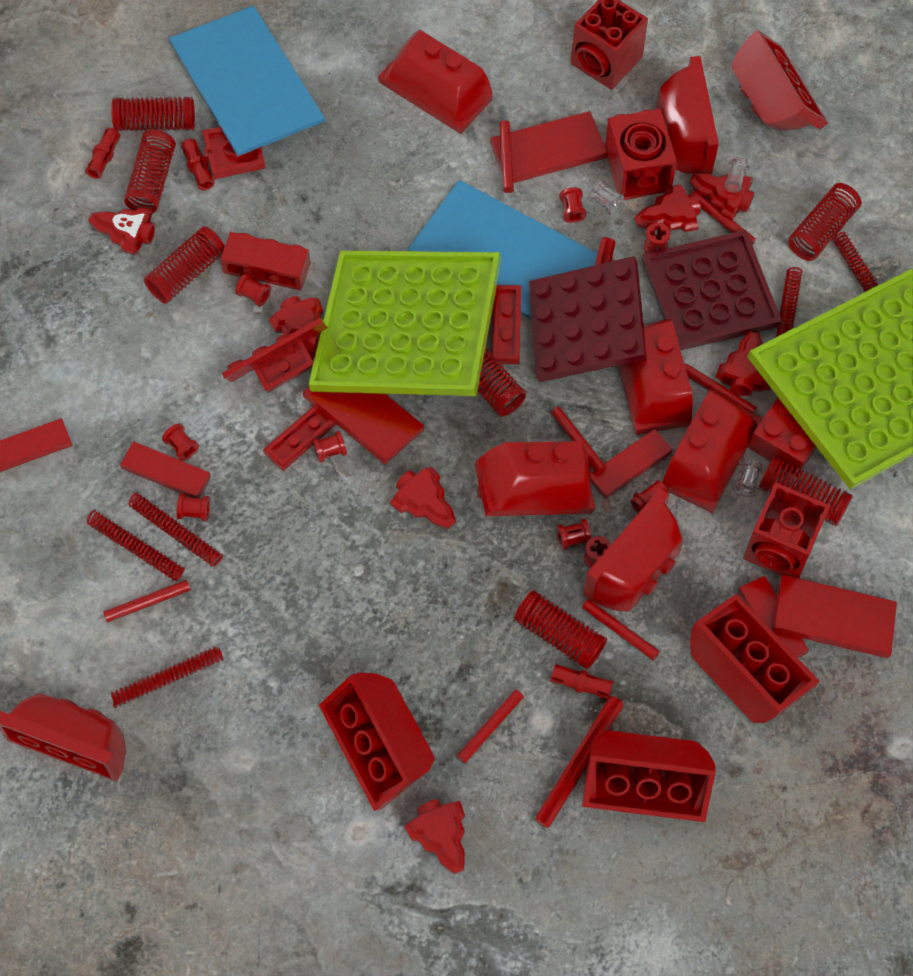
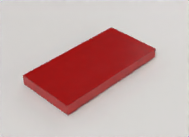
[490,111,608,183]
[303,387,424,465]
[772,574,897,659]

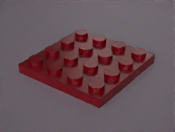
[642,230,782,350]
[529,256,647,383]

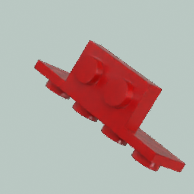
[222,318,328,393]

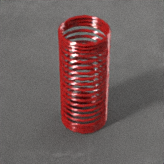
[111,96,195,132]
[124,130,176,214]
[788,183,862,261]
[144,226,225,304]
[478,348,527,417]
[759,456,853,527]
[513,590,608,669]

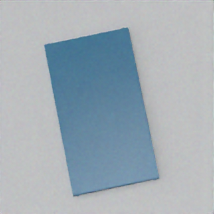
[169,6,325,156]
[407,180,598,320]

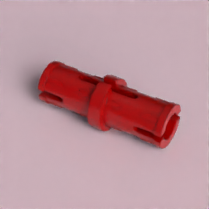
[85,127,121,179]
[180,138,215,191]
[550,664,613,700]

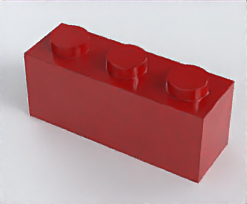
[220,232,311,291]

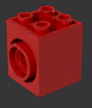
[571,0,648,90]
[605,108,677,201]
[743,482,831,578]

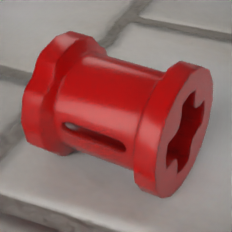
[559,187,587,223]
[644,223,671,253]
[235,273,272,307]
[162,423,199,461]
[312,431,347,463]
[177,494,210,522]
[556,519,591,551]
[584,536,611,568]

